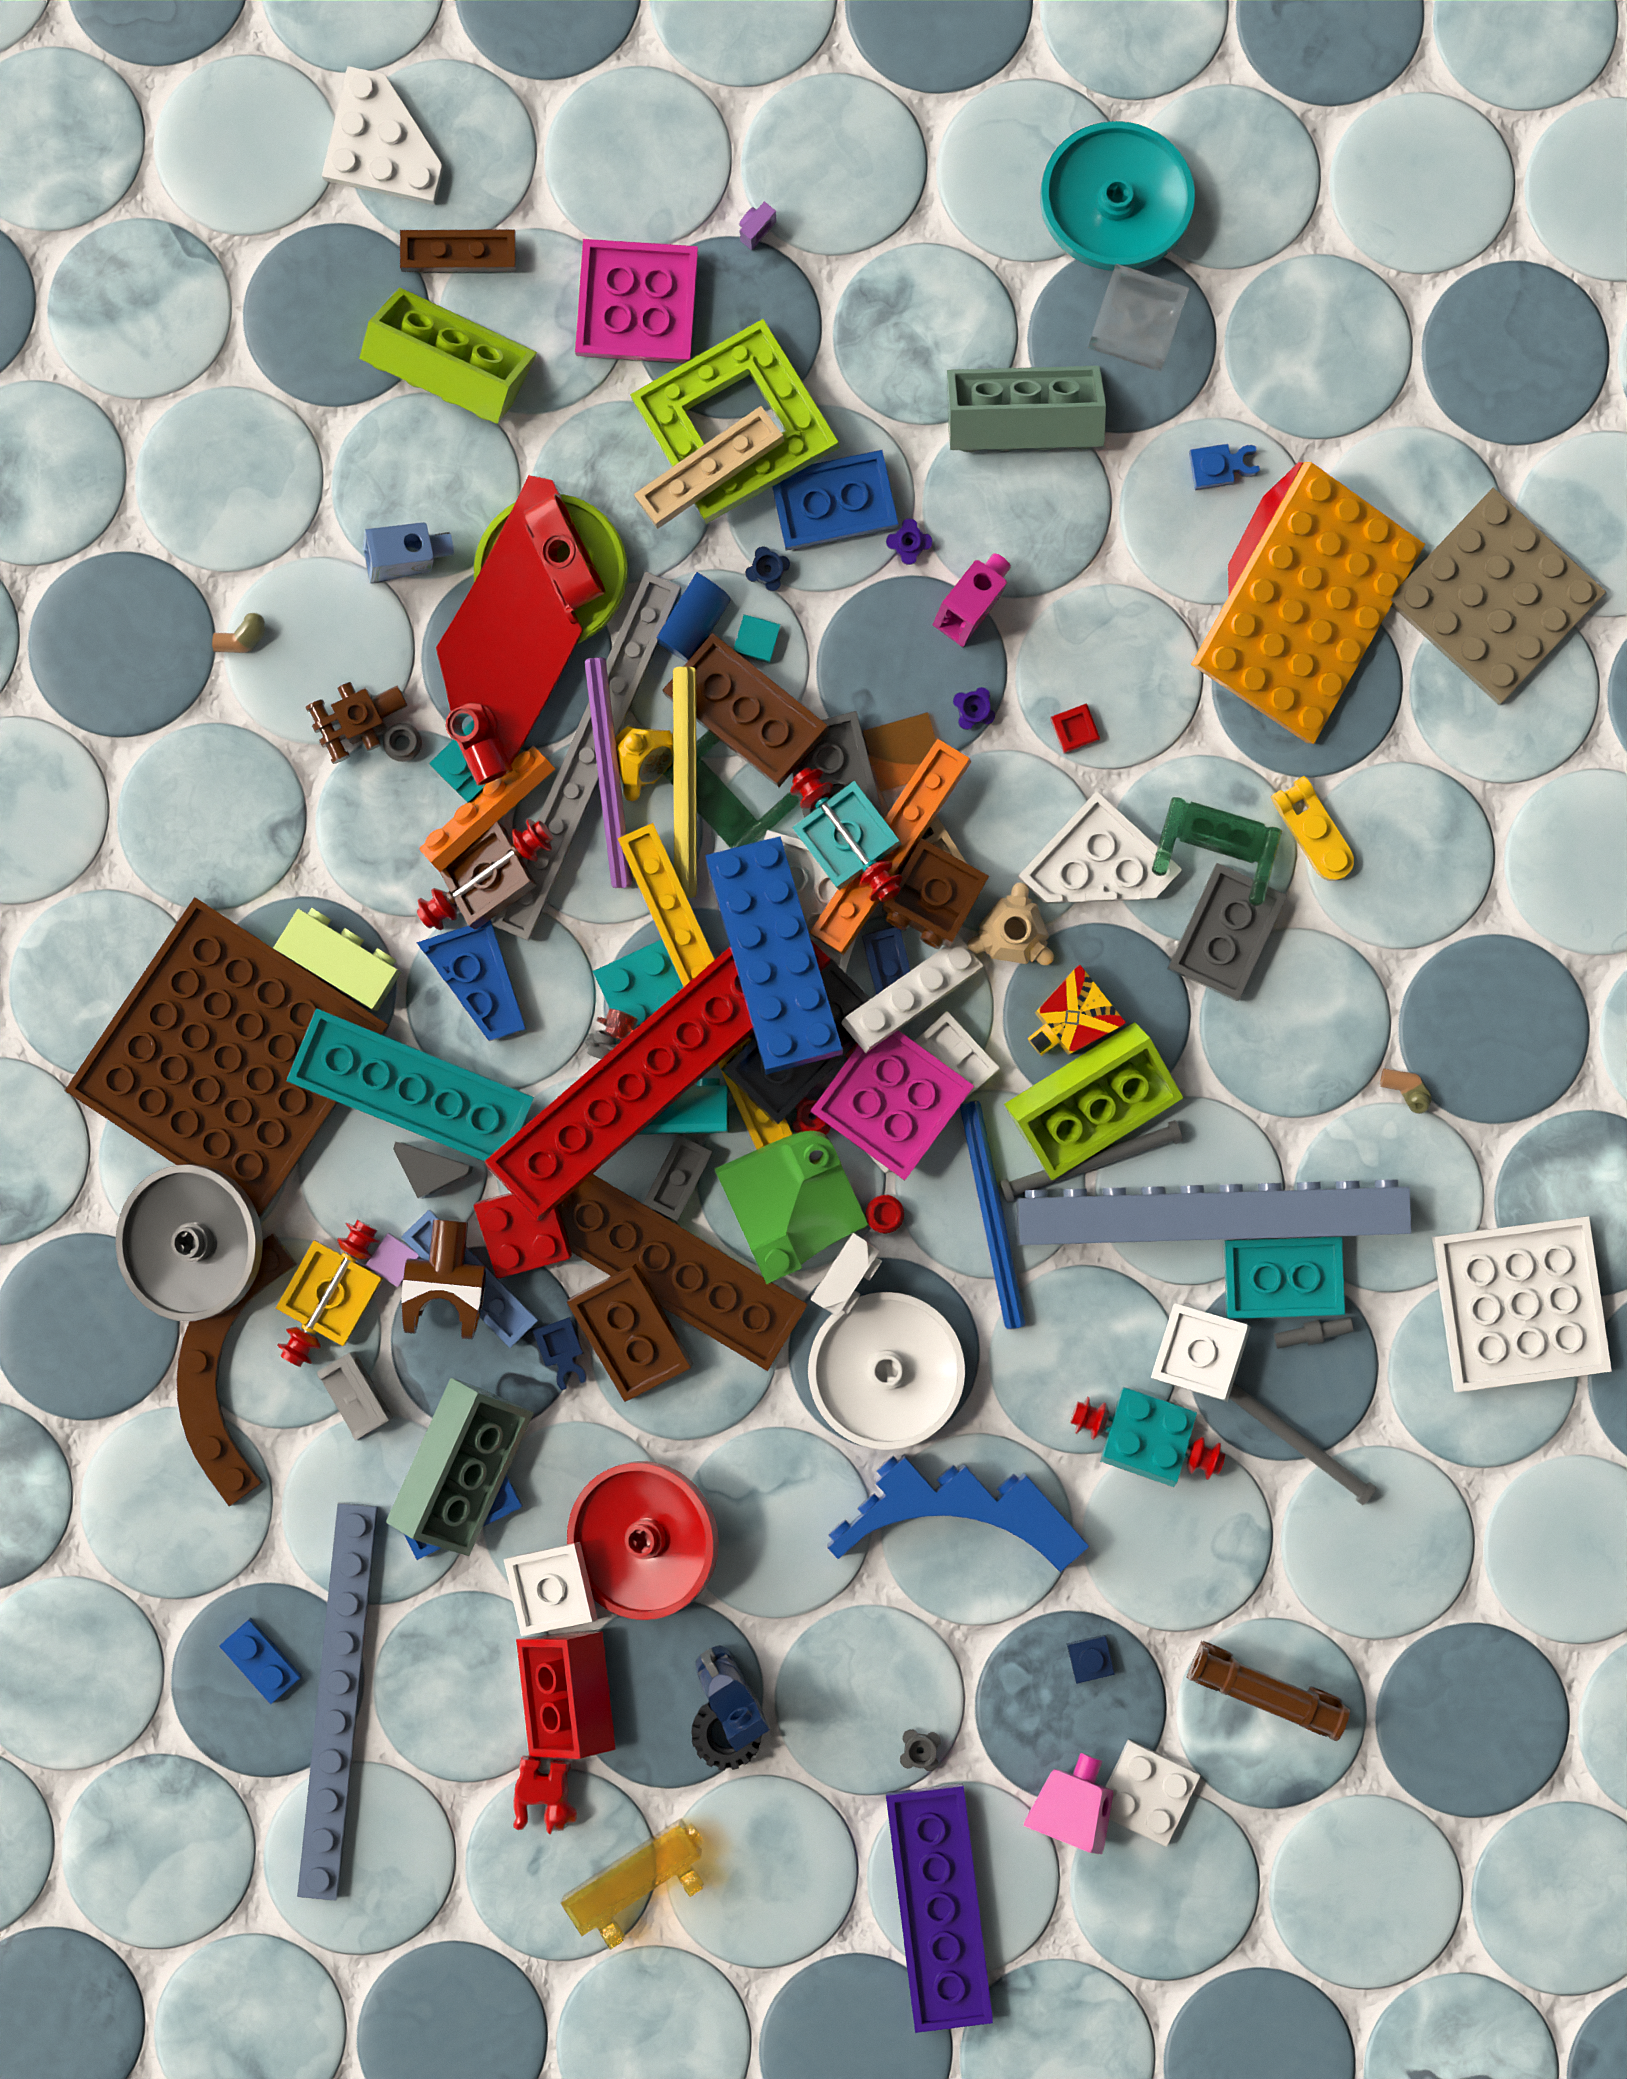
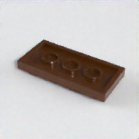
[662,633,830,788]

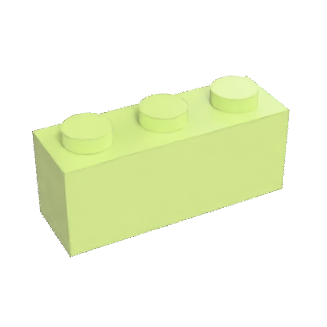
[273,908,402,1011]

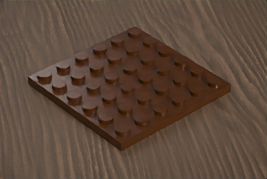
[64,897,390,1219]

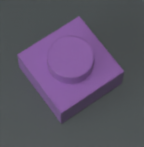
[739,201,777,250]

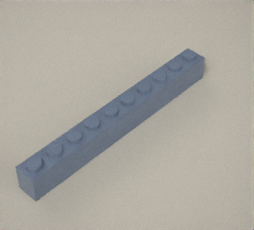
[1016,1180,1411,1245]

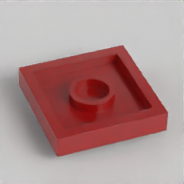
[473,1193,573,1279]

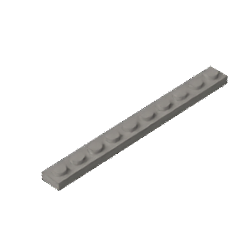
[492,572,681,941]

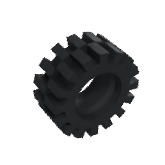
[691,1701,762,1771]

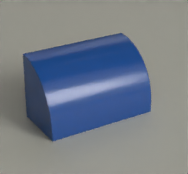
[656,572,731,662]

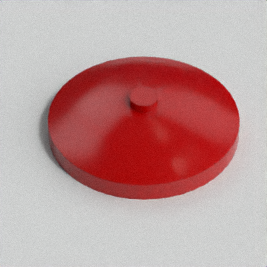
[567,1461,719,1620]

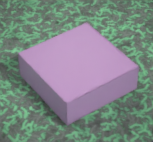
[366,1233,420,1287]

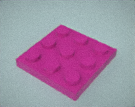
[575,239,698,363]
[810,1030,974,1181]

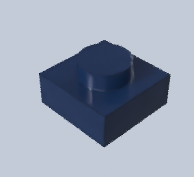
[1066,1635,1115,1684]

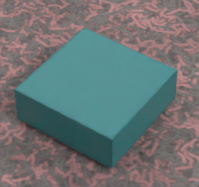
[733,614,781,663]

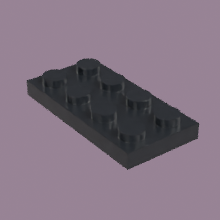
[721,958,870,1124]

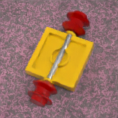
[276,1219,383,1367]

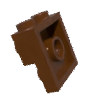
[882,838,989,949]

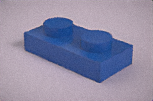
[219,1618,302,1705]

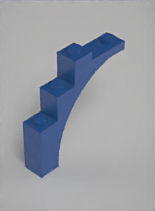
[827,1455,1089,1573]

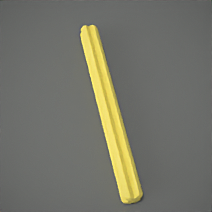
[673,667,697,898]

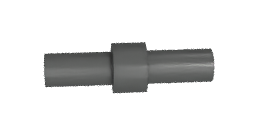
[1274,1317,1354,1349]

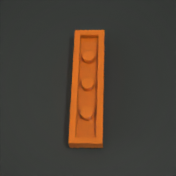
[419,746,555,872]

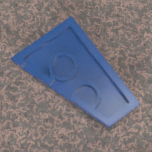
[416,920,527,1041]

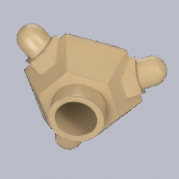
[967,882,1054,965]

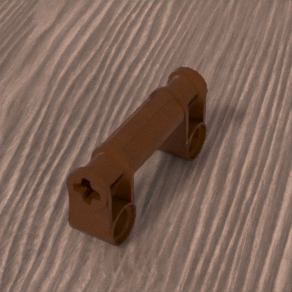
[1186,1640,1350,1741]

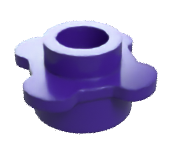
[886,518,932,565]
[953,687,995,730]

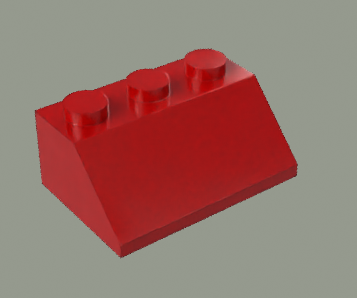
[516,1631,616,1759]

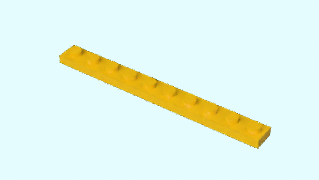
[617,823,793,1150]

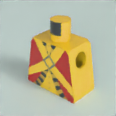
[1027,965,1126,1056]

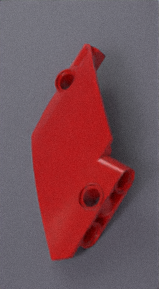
[436,475,605,786]

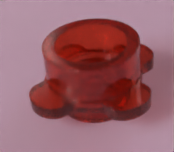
[596,1009,638,1040]

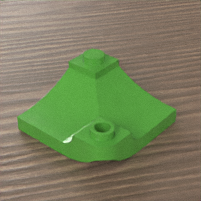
[715,1131,868,1284]

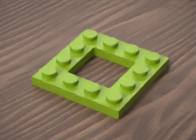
[630,319,840,524]

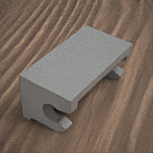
[317,1351,393,1440]

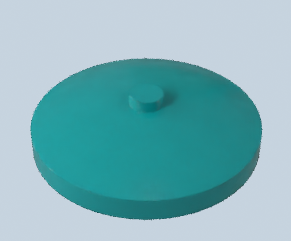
[1040,121,1195,271]

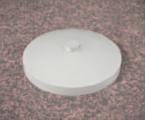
[808,1292,965,1450]

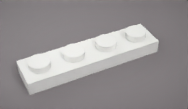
[841,936,984,1053]

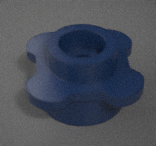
[745,546,790,591]

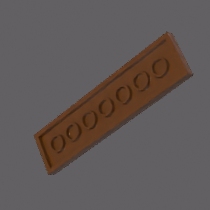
[557,1174,808,1371]

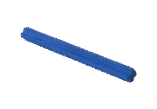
[960,1100,1026,1330]

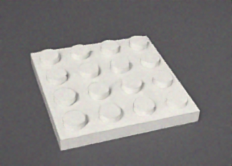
[1432,1216,1612,1392]

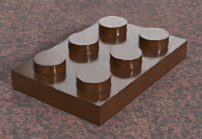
[567,1263,694,1402]

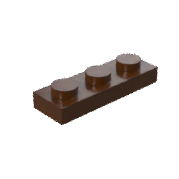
[400,229,516,272]

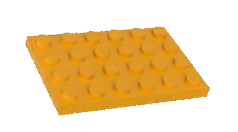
[1191,462,1425,744]

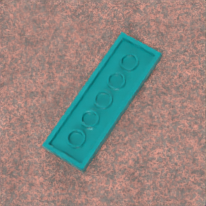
[286,1008,534,1161]

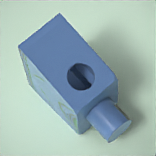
[363,522,454,584]

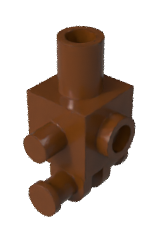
[305,682,408,764]

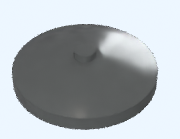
[115,1164,263,1321]

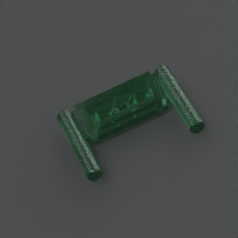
[663,731,799,849]
[1152,797,1282,906]

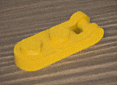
[1271,776,1354,881]

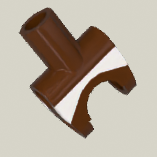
[401,1219,486,1340]

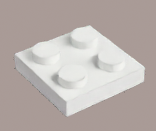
[1151,1303,1251,1402]
[504,1542,598,1636]
[1106,1739,1200,1847]

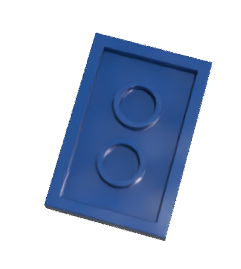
[772,450,898,551]

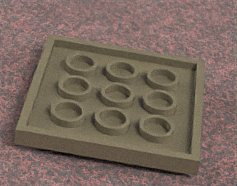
[1391,488,1606,705]

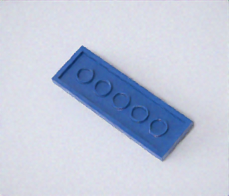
[705,836,843,1074]

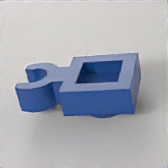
[1189,444,1260,490]

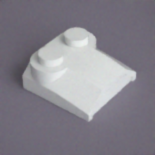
[810,1233,882,1316]

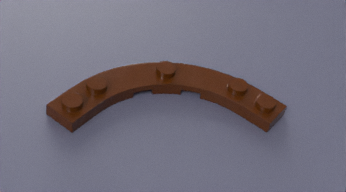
[176,1233,297,1507]

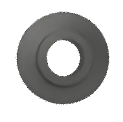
[383,723,422,762]

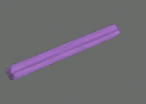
[585,657,632,888]

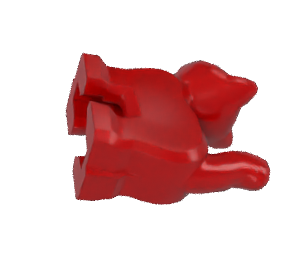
[513,1756,577,1834]

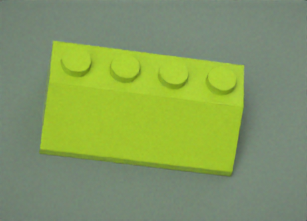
[359,287,537,424]
[1004,1022,1183,1180]

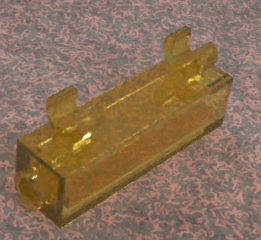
[560,1818,704,1950]

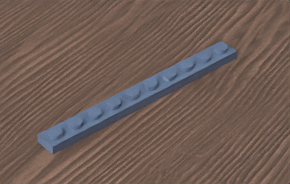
[297,1503,378,1901]

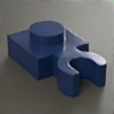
[533,1317,587,1391]

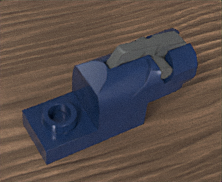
[695,1645,770,1752]

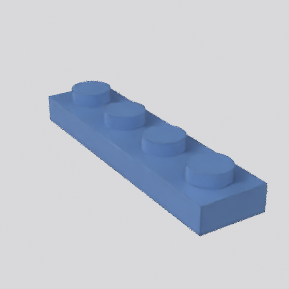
[401,1210,539,1348]

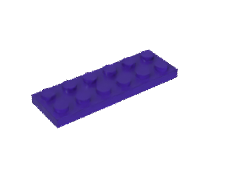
[885,1783,993,2033]

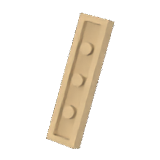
[634,406,785,529]

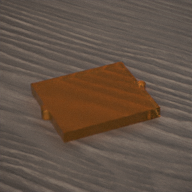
[863,712,937,792]

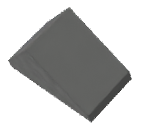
[393,1141,473,1199]

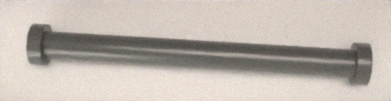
[999,1120,1183,1203]
[1229,1383,1377,1506]

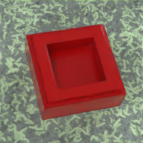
[1050,703,1100,754]

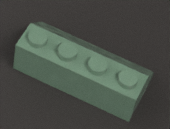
[947,366,1106,452]
[386,1378,534,1556]

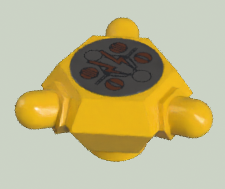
[615,726,673,801]

